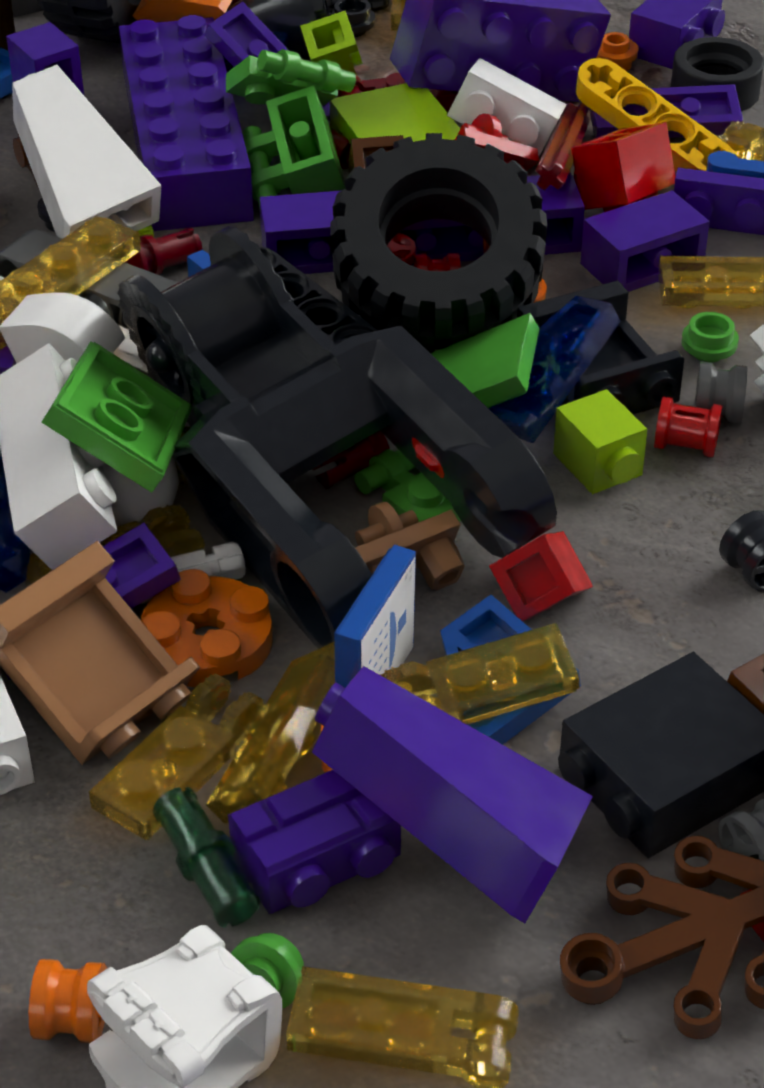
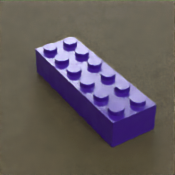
[119,15,254,231]

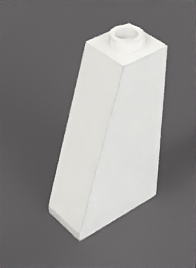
[12,65,161,251]

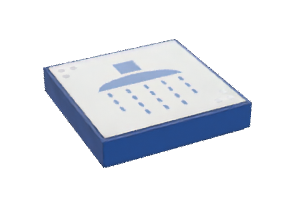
[334,545,416,688]

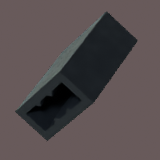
[558,651,764,859]

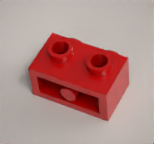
[571,122,676,212]

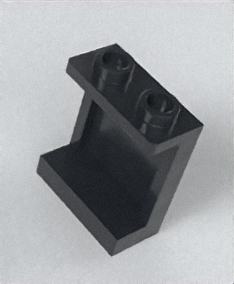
[517,280,685,414]

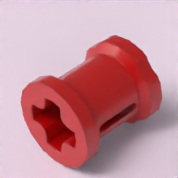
[654,397,723,458]

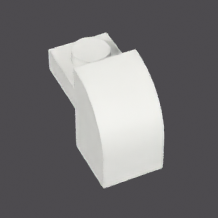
[0,292,125,363]

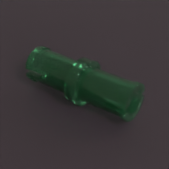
[152,787,260,927]

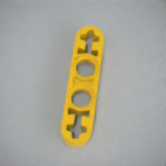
[575,58,735,172]

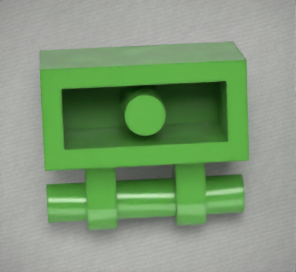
[242,85,345,209]

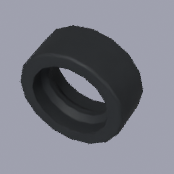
[671,37,764,111]

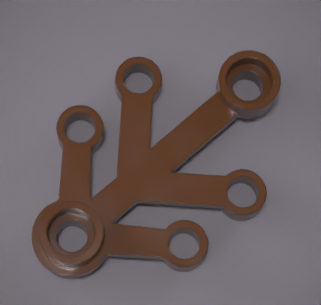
[560,836,764,1039]

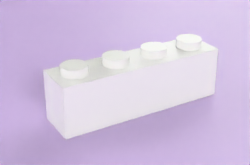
[0,343,117,570]

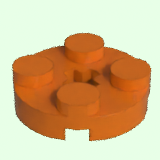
[141,569,273,688]

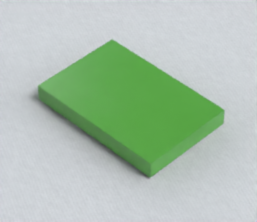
[41,341,193,493]

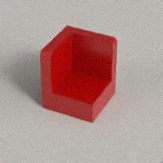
[489,531,593,622]

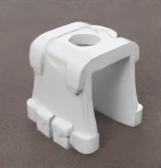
[87,925,282,1088]

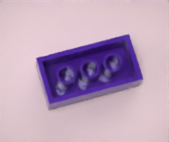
[390,0,611,102]

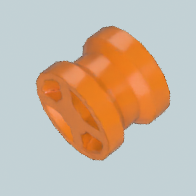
[28,959,107,1043]

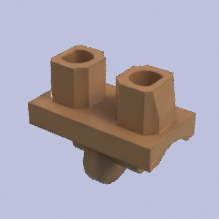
[355,502,465,590]

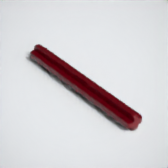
[535,102,591,191]

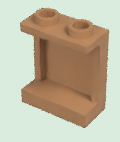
[0,540,200,765]

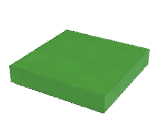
[430,313,540,408]

